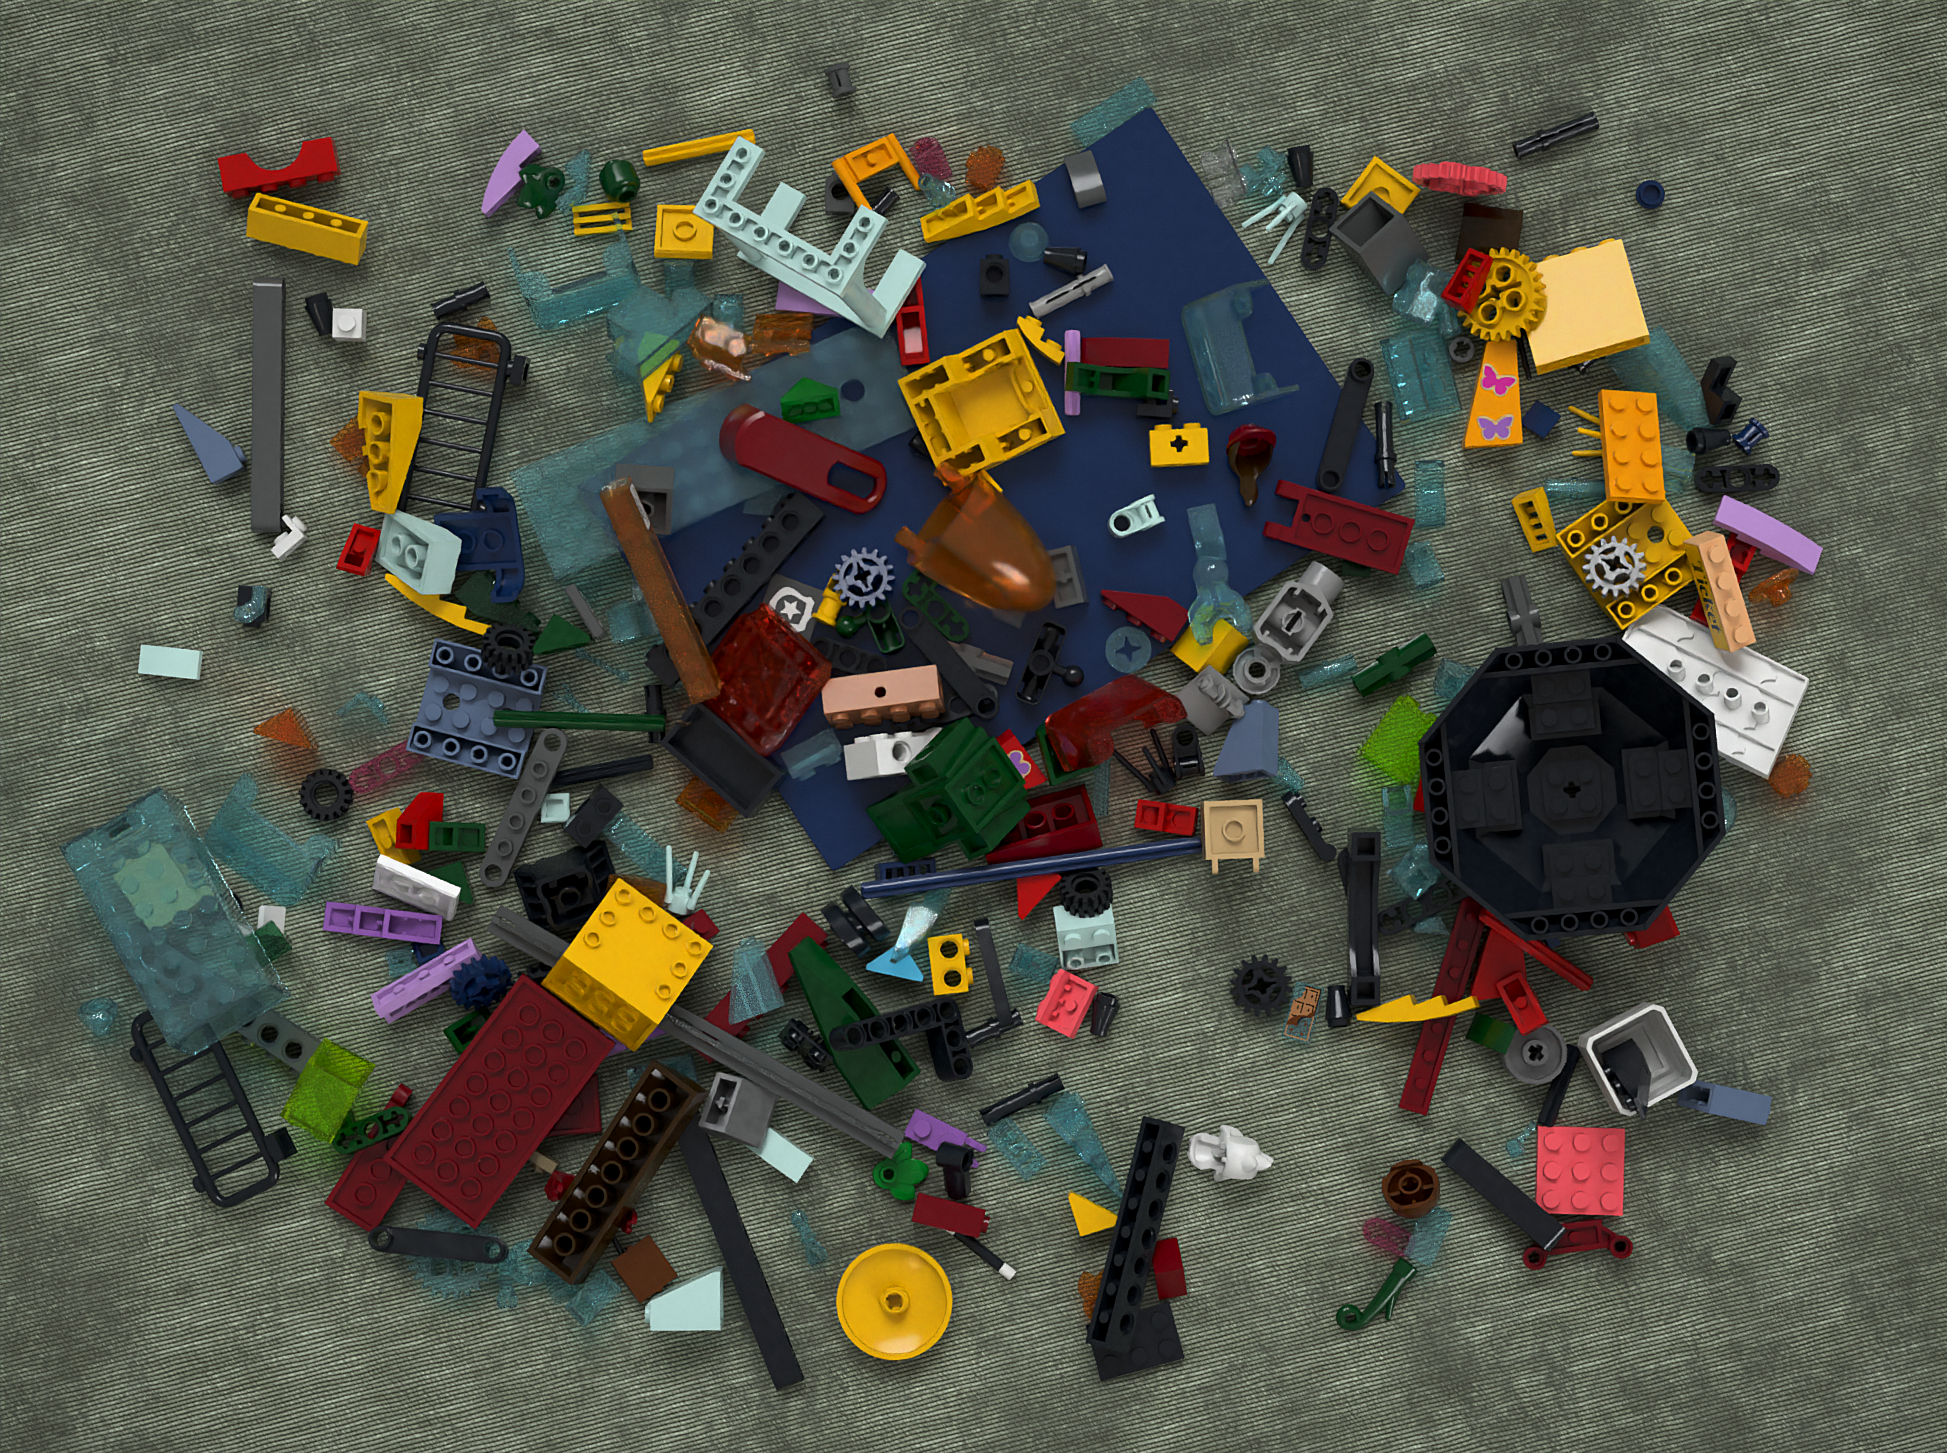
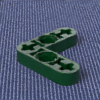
[902,534,970,643]
[314,1074,413,1155]

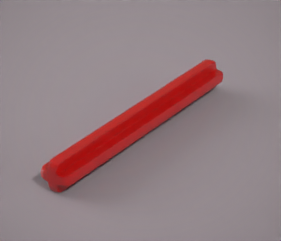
[1479,907,1594,991]

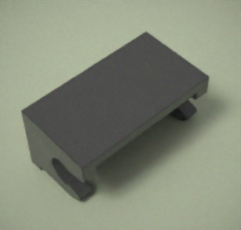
[1042,545,1090,609]

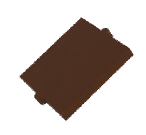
[610,1235,678,1304]

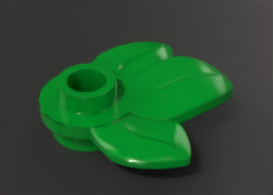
[872,1142,929,1200]

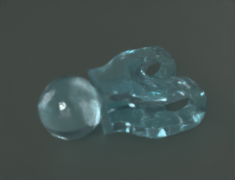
[1188,556,1254,646]

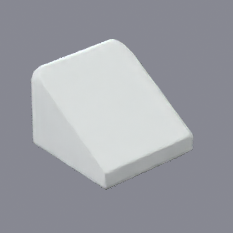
[257,905,286,935]

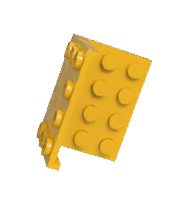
[541,878,713,1052]

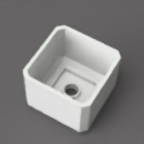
[1577,1002,1698,1116]

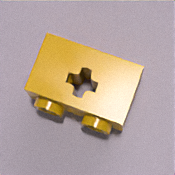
[1148,423,1209,468]

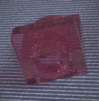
[909,137,953,186]

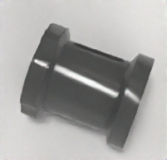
[824,63,857,99]

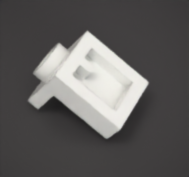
[271,515,308,560]

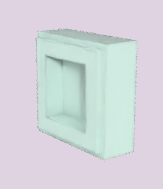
[541,793,570,823]

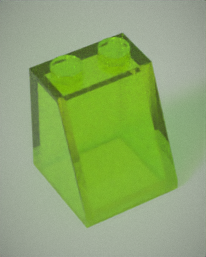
[1356,694,1438,786]
[280,1037,376,1144]

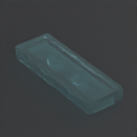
[1070,76,1157,149]

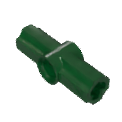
[1350,632,1438,698]

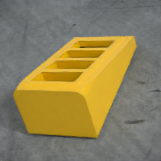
[1511,487,1558,553]

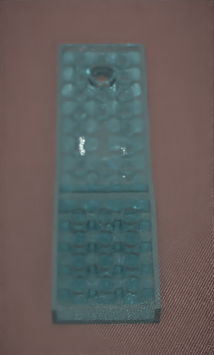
[510,326,918,582]

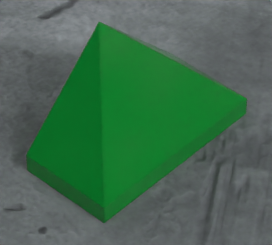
[780,377,841,424]

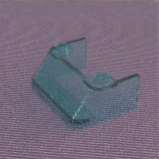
[507,212,643,330]
[1181,278,1300,415]

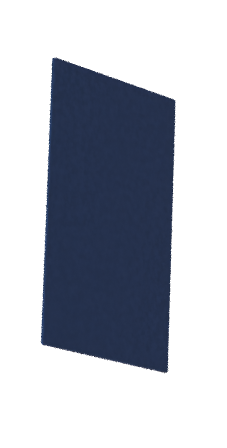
[579,108,1405,870]

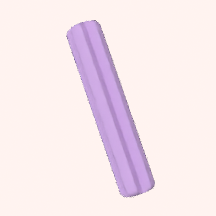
[1065,330,1080,416]

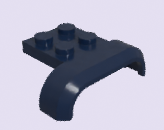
[433,487,525,603]

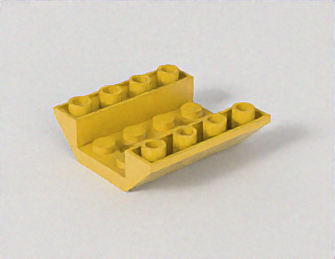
[1555,491,1694,630]

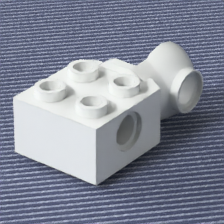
[844,727,943,780]

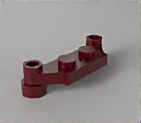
[1522,1218,1633,1270]

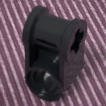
[1171,724,1205,781]

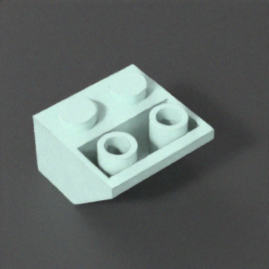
[1053,903,1119,971]

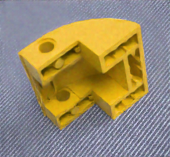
[897,328,1066,486]

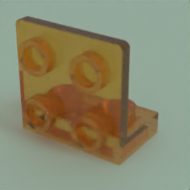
[686,313,754,382]

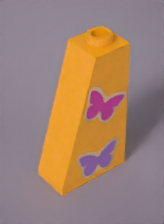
[1462,337,1523,449]

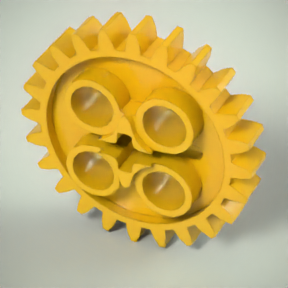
[1457,247,1547,343]

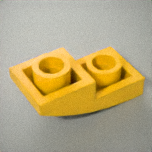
[1016,315,1065,366]

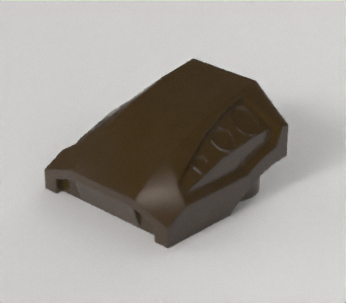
[1454,203,1523,261]

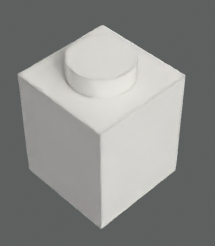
[332,308,367,342]

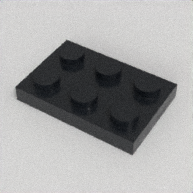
[1085,1301,1185,1381]

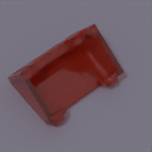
[1045,674,1188,772]

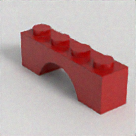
[217,137,341,199]

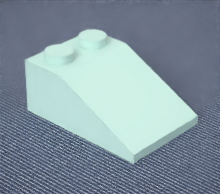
[375,509,462,595]

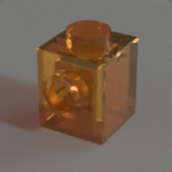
[965,145,1006,192]
[1764,754,1813,799]

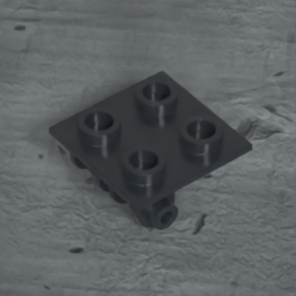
[778,1018,834,1073]

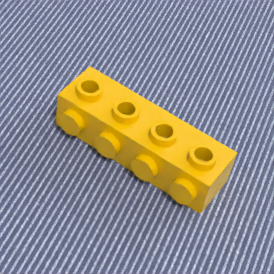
[246,193,368,265]

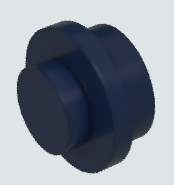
[1635,180,1665,209]

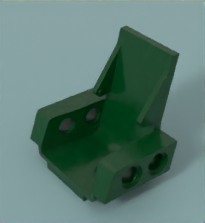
[865,716,1031,864]

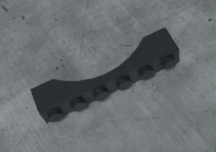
[1347,827,1381,1005]

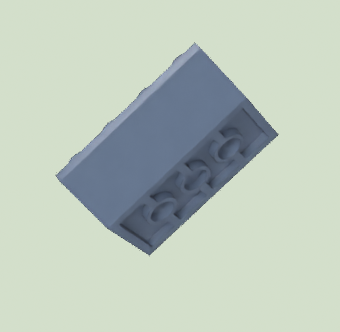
[406,638,548,779]

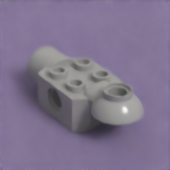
[1233,561,1345,694]

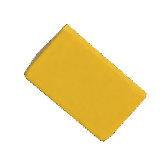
[366,807,421,866]

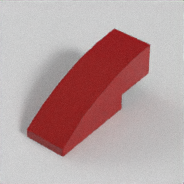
[896,275,930,366]

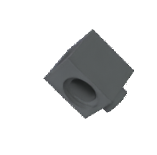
[825,172,855,216]

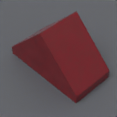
[1152,1237,1187,1300]

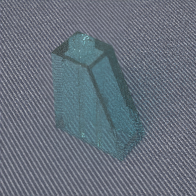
[728,936,786,1025]

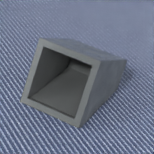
[1329,191,1430,296]

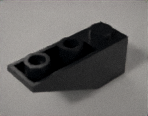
[1601,1038,1651,1120]

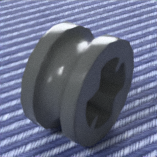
[1448,337,1475,364]

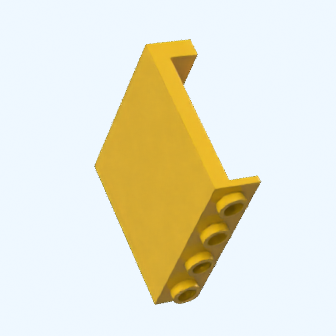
[1509,239,1650,375]

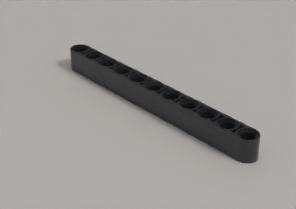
[678,1109,804,1391]

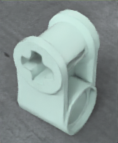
[1107,494,1165,538]

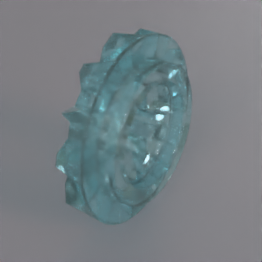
[1105,627,1151,673]
[507,1239,551,1286]

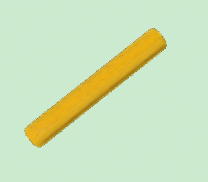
[642,129,756,166]

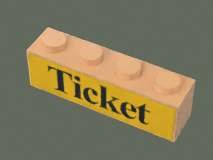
[1683,530,1756,653]

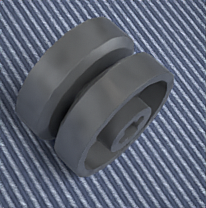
[1499,1023,1567,1085]

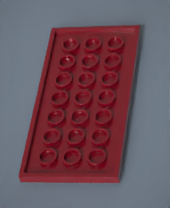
[383,973,616,1229]

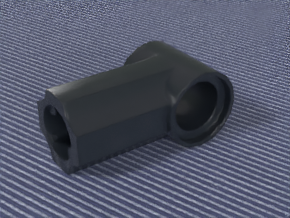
[936,1141,974,1200]

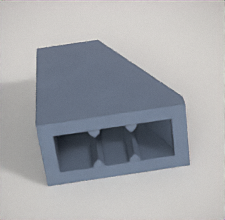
[1213,700,1279,784]
[1677,1079,1772,1125]

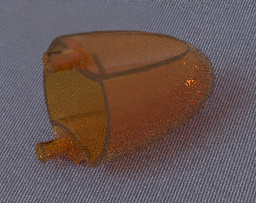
[894,460,1057,612]

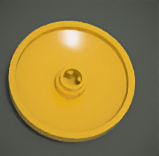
[836,1243,953,1360]

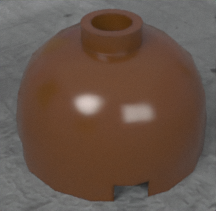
[1381,1159,1440,1219]

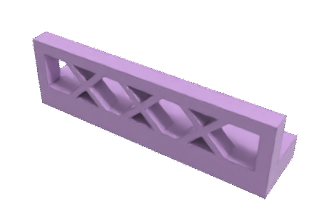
[370,938,483,1024]

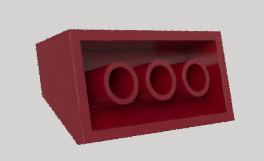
[985,784,1103,865]

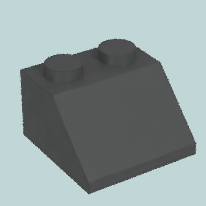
[612,463,675,535]

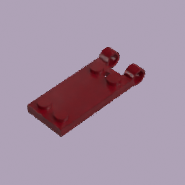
[1262,480,1415,576]
[324,1083,414,1233]

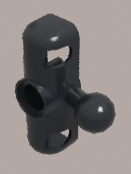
[1015,620,1084,706]

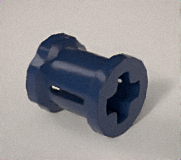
[1731,417,1770,456]

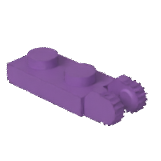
[904,1108,987,1169]

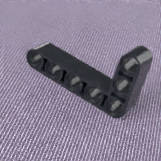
[829,997,973,1082]

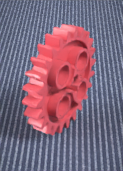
[1412,162,1507,197]

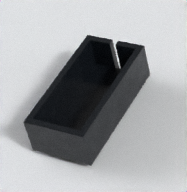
[660,699,790,819]

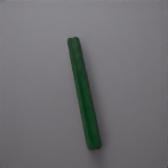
[493,710,666,732]

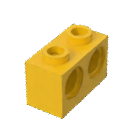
[927,933,974,995]

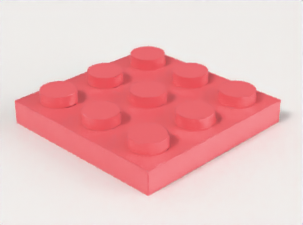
[1535,1125,1625,1216]

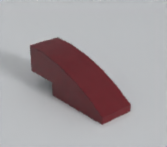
[1080,337,1170,370]

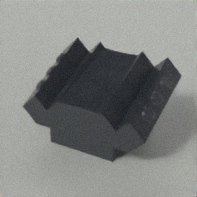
[513,840,617,932]

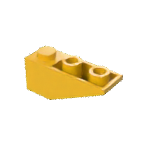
[637,335,684,423]

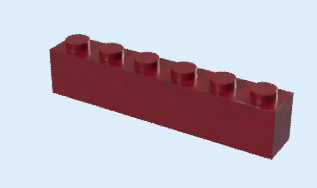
[691,912,829,1063]

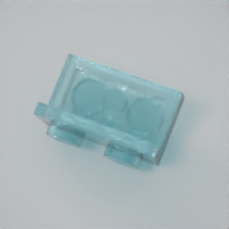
[781,728,844,782]

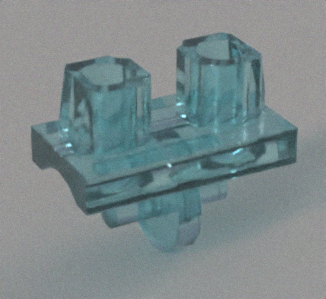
[1235,145,1288,197]

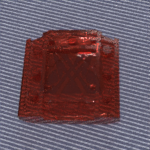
[698,603,832,757]

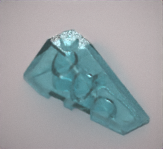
[1608,325,1717,432]
[1042,1090,1123,1200]

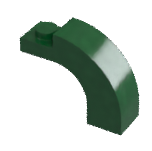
[1065,362,1170,400]

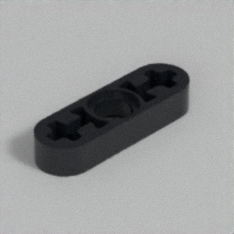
[1300,188,1339,271]
[1694,464,1780,494]

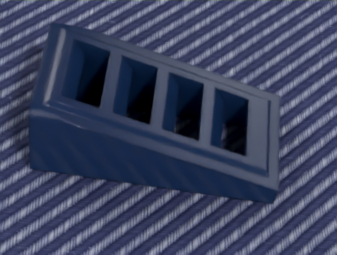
[874,858,936,881]

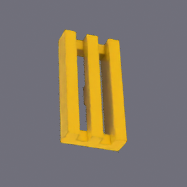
[572,202,633,236]

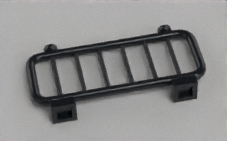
[396,322,531,513]
[130,993,298,1208]

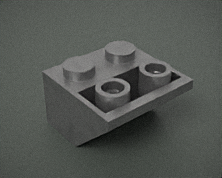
[698,1071,779,1149]

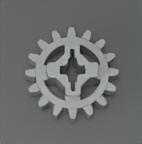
[1583,536,1647,600]

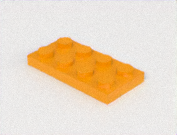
[1598,389,1665,504]

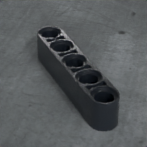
[1440,1138,1568,1253]

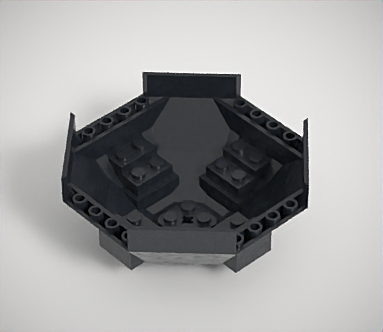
[1416,635,1727,942]

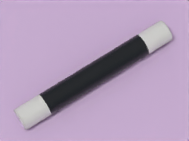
[946,1230,1016,1280]

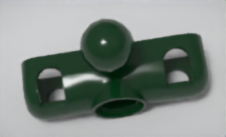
[836,572,906,655]

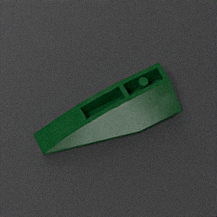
[787,936,921,1110]

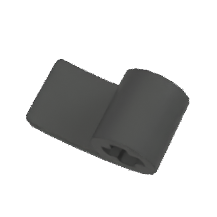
[1064,150,1107,209]

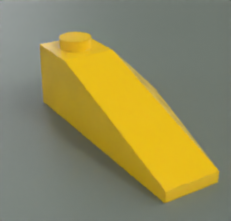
[358,391,423,514]

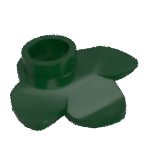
[516,164,565,219]

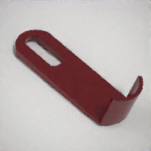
[719,403,887,515]

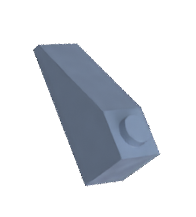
[172,404,248,485]

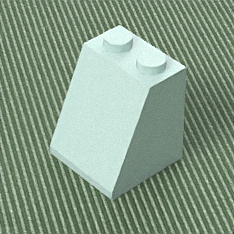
[645,1266,724,1331]

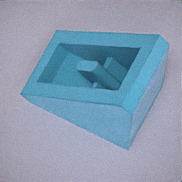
[866,941,924,982]

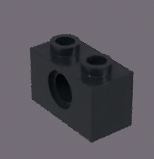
[561,783,624,849]

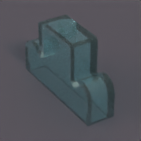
[606,285,715,385]

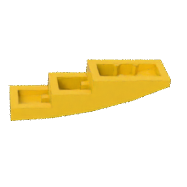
[920,179,1040,243]
[385,573,492,635]
[1356,994,1480,1023]

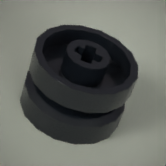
[820,884,891,959]

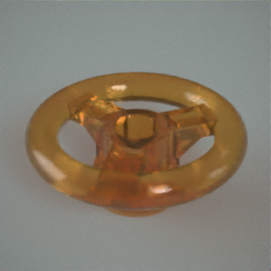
[1748,568,1799,608]

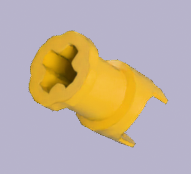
[812,573,848,628]

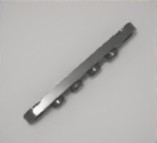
[479,728,569,887]

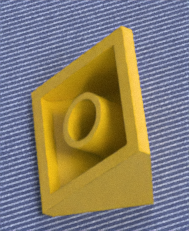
[1170,605,1250,675]

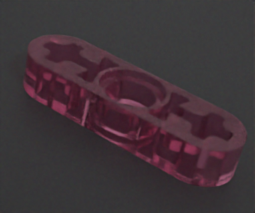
[349,739,426,793]

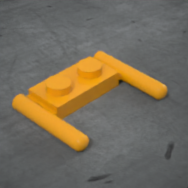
[831,133,925,210]

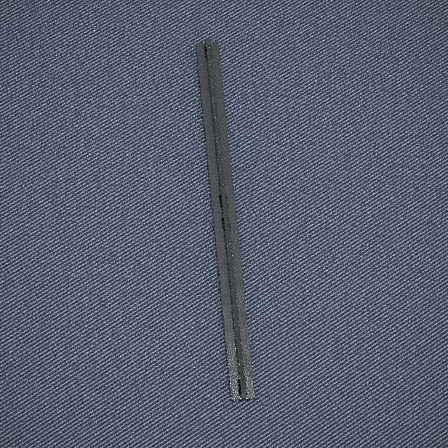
[487,905,906,1159]

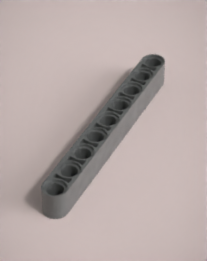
[251,277,286,533]

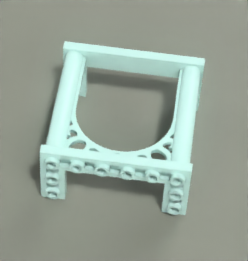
[693,136,926,339]

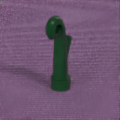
[1336,1257,1419,1331]

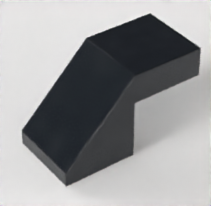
[1700,356,1742,425]

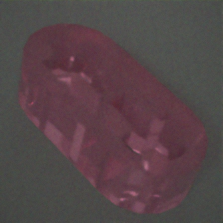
[1362,1217,1416,1256]

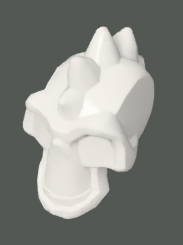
[1187,1125,1274,1181]

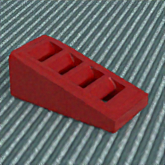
[1440,248,1494,315]

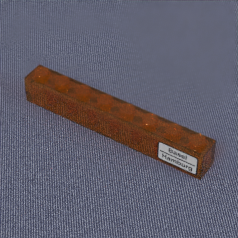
[599,475,722,705]

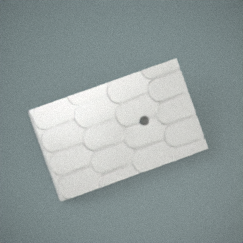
[1622,604,1809,780]

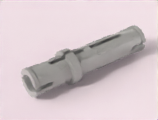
[1029,264,1114,320]

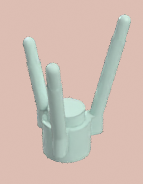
[1242,192,1308,265]
[664,845,710,915]

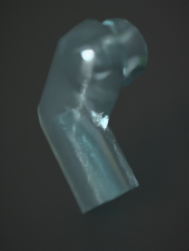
[233,585,267,623]

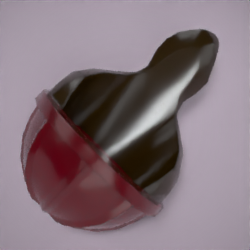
[1226,423,1276,508]

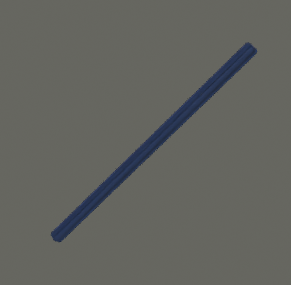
[861,836,1202,899]

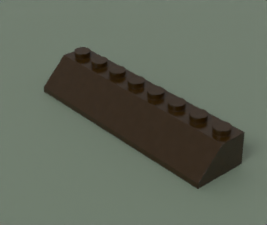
[526,1059,709,1285]

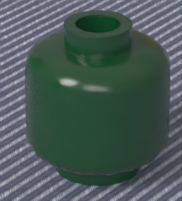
[599,159,641,204]

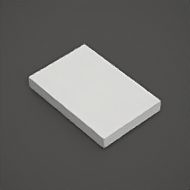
[372,854,461,921]

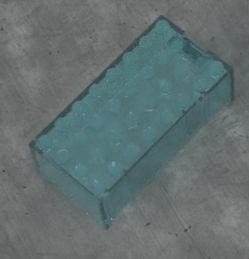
[59,786,292,1056]

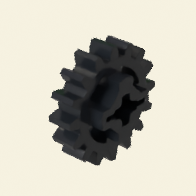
[1229,954,1292,1017]

